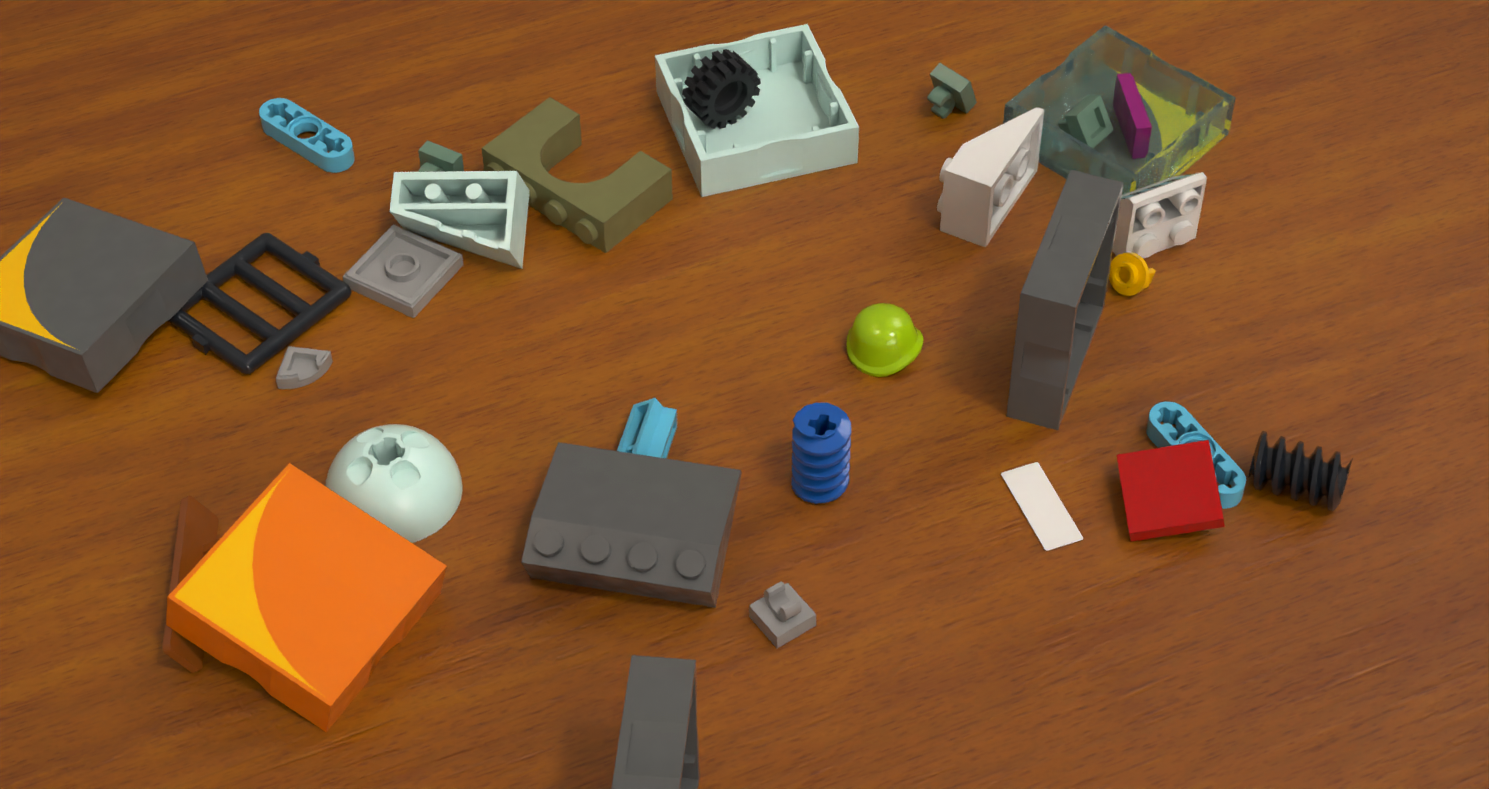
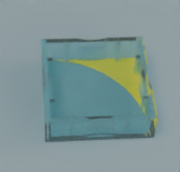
[1003,25,1236,195]

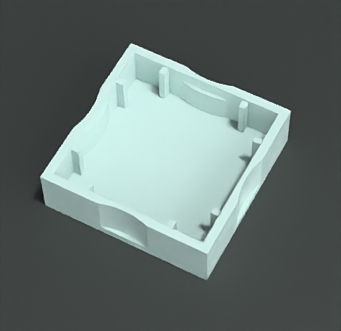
[655,24,859,197]

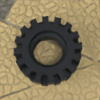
[682,49,761,129]

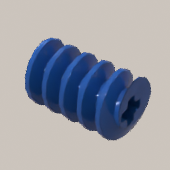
[792,403,851,504]

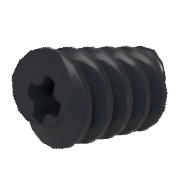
[1248,431,1353,512]

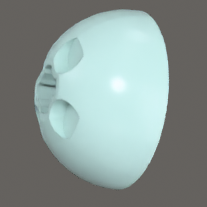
[325,424,463,543]

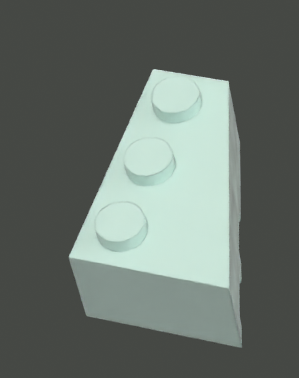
[390,171,530,269]

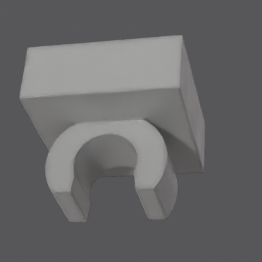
[749,581,816,649]

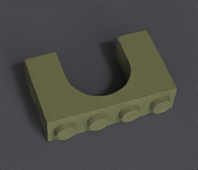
[482,97,673,253]

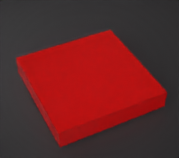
[1116,440,1225,542]

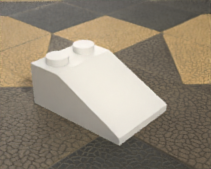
[937,107,1044,248]

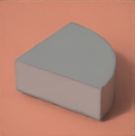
[276,346,333,389]

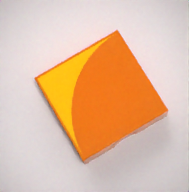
[166,463,447,733]

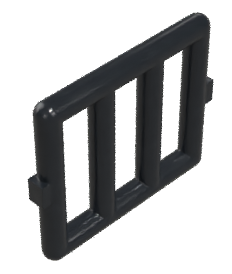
[168,233,351,374]

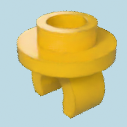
[1109,252,1156,296]

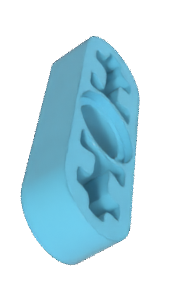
[259,98,355,173]
[1146,402,1246,509]

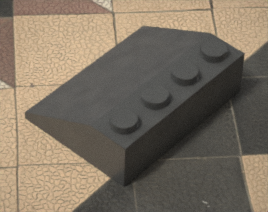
[521,442,742,608]

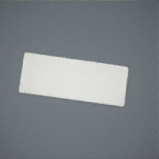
[1001,462,1083,551]

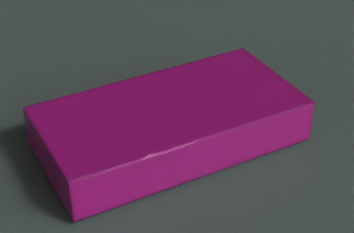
[1112,73,1152,159]

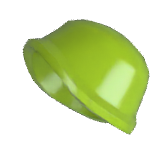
[846,303,923,377]

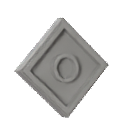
[343,224,463,318]

